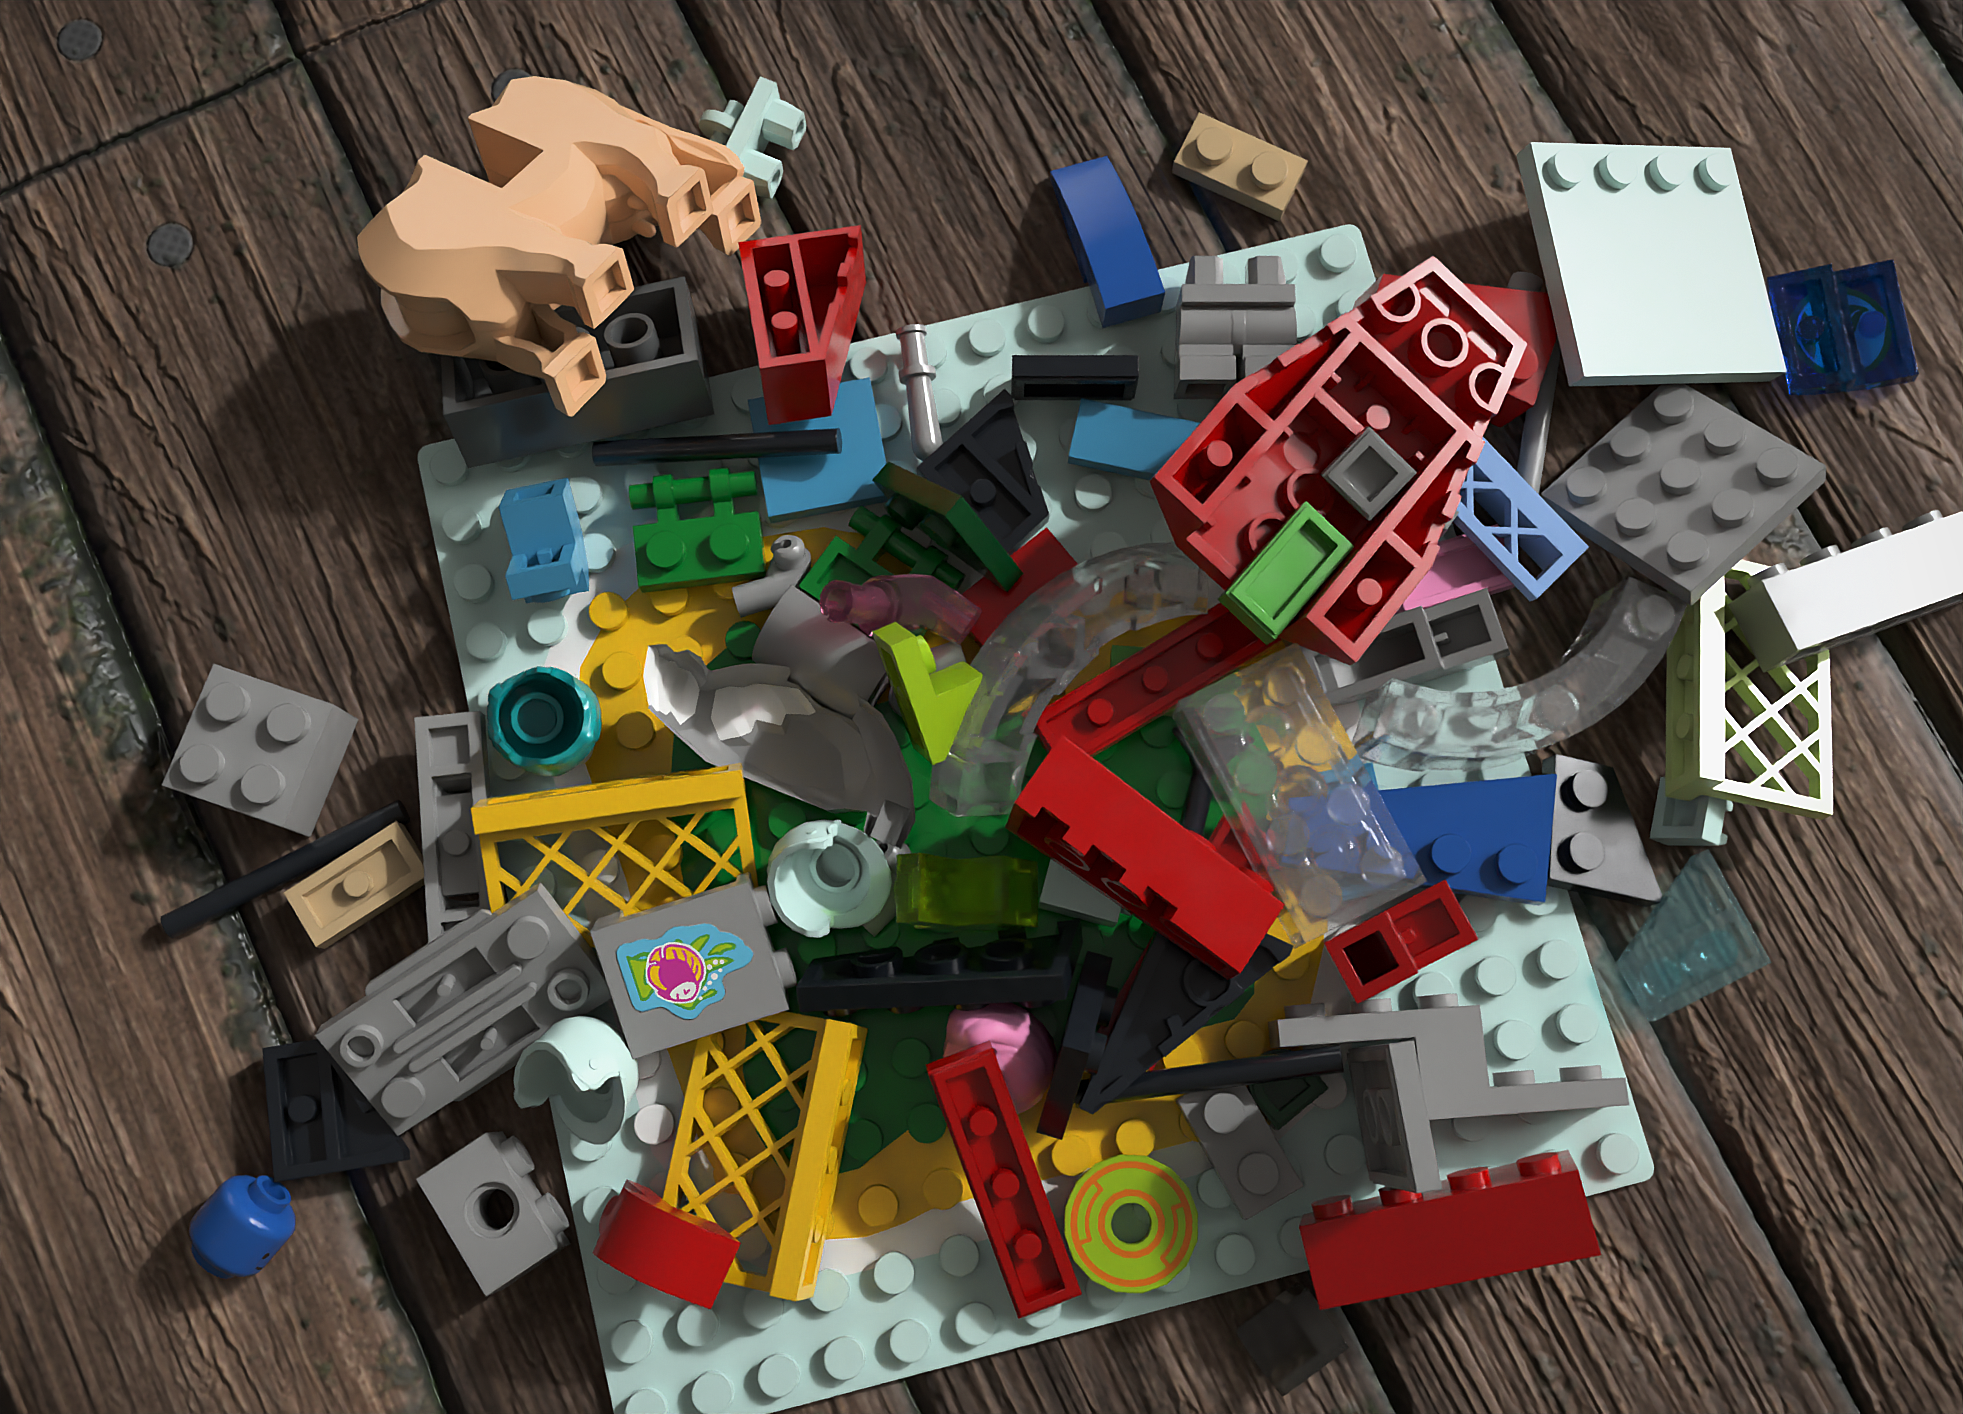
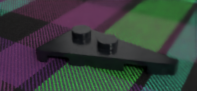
[1077,931,1294,1115]

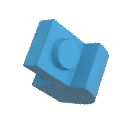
[498,478,589,604]

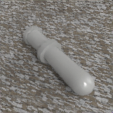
[896,324,943,461]

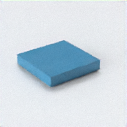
[747,377,888,523]

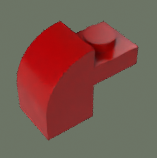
[1324,879,1478,1004]
[592,1179,741,1310]

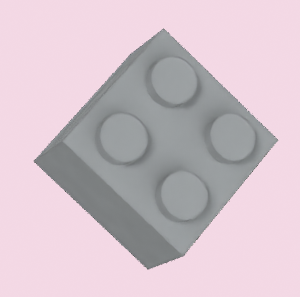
[162,664,358,837]

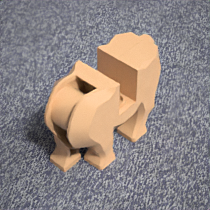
[357,76,761,417]

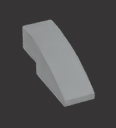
[1297,588,1511,710]

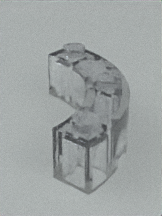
[929,541,1210,817]
[1348,577,1687,772]

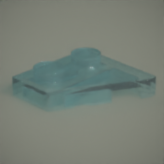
[1616,849,1772,1021]

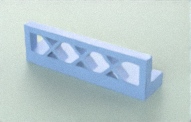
[1453,437,1589,601]

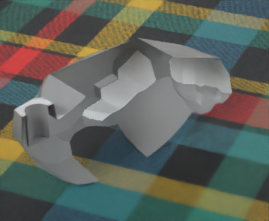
[643,644,916,849]

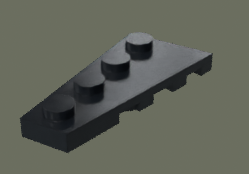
[796,918,1083,1017]

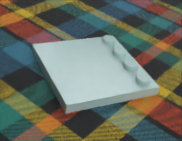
[1516,142,1787,386]

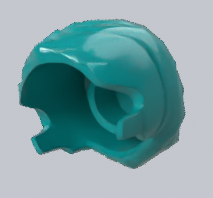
[487,666,602,777]

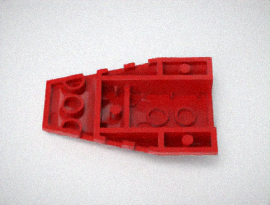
[1149,256,1527,665]

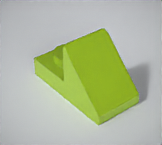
[872,622,983,765]

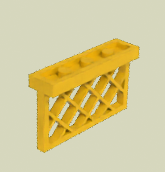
[471,763,759,948]
[662,1011,868,1302]

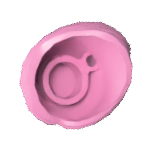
[943,1002,1057,1114]

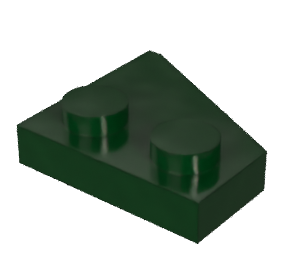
[872,461,1024,592]

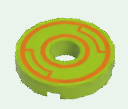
[1063,1154,1198,1293]

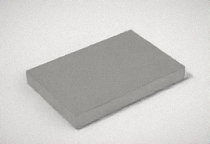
[1346,1041,1442,1193]

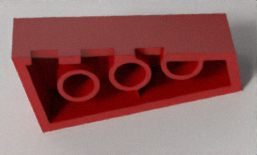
[1005,734,1285,980]
[1299,1150,1601,1310]

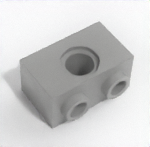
[416,1131,571,1296]

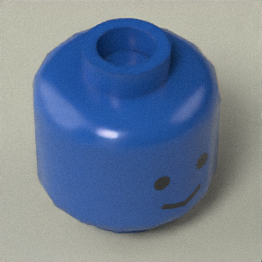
[189,1175,296,1279]

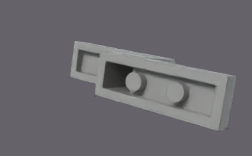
[1268,993,1629,1120]

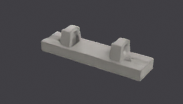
[414,711,491,943]

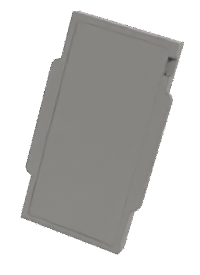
[315,882,612,1136]

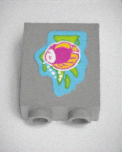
[590,872,798,1060]

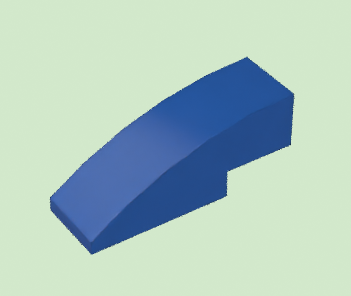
[1050,156,1165,328]

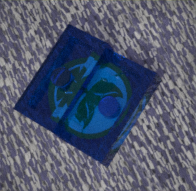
[1766,259,1919,395]

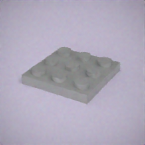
[1541,384,1826,606]

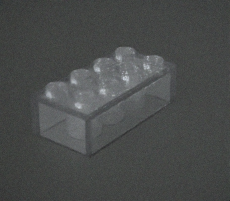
[1173,643,1427,949]

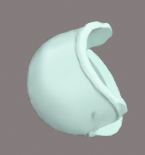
[767,820,892,938]
[513,1016,639,1145]

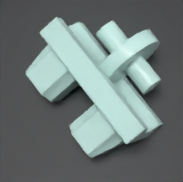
[698,76,807,199]

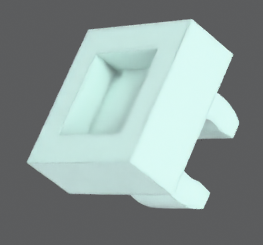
[1650,777,1733,846]

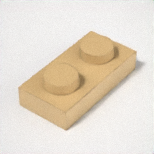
[1172,112,1308,221]
[284,821,425,949]

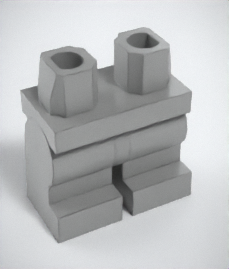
[1174,256,1297,399]

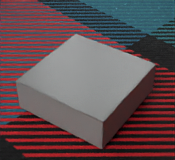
[1320,426,1417,521]

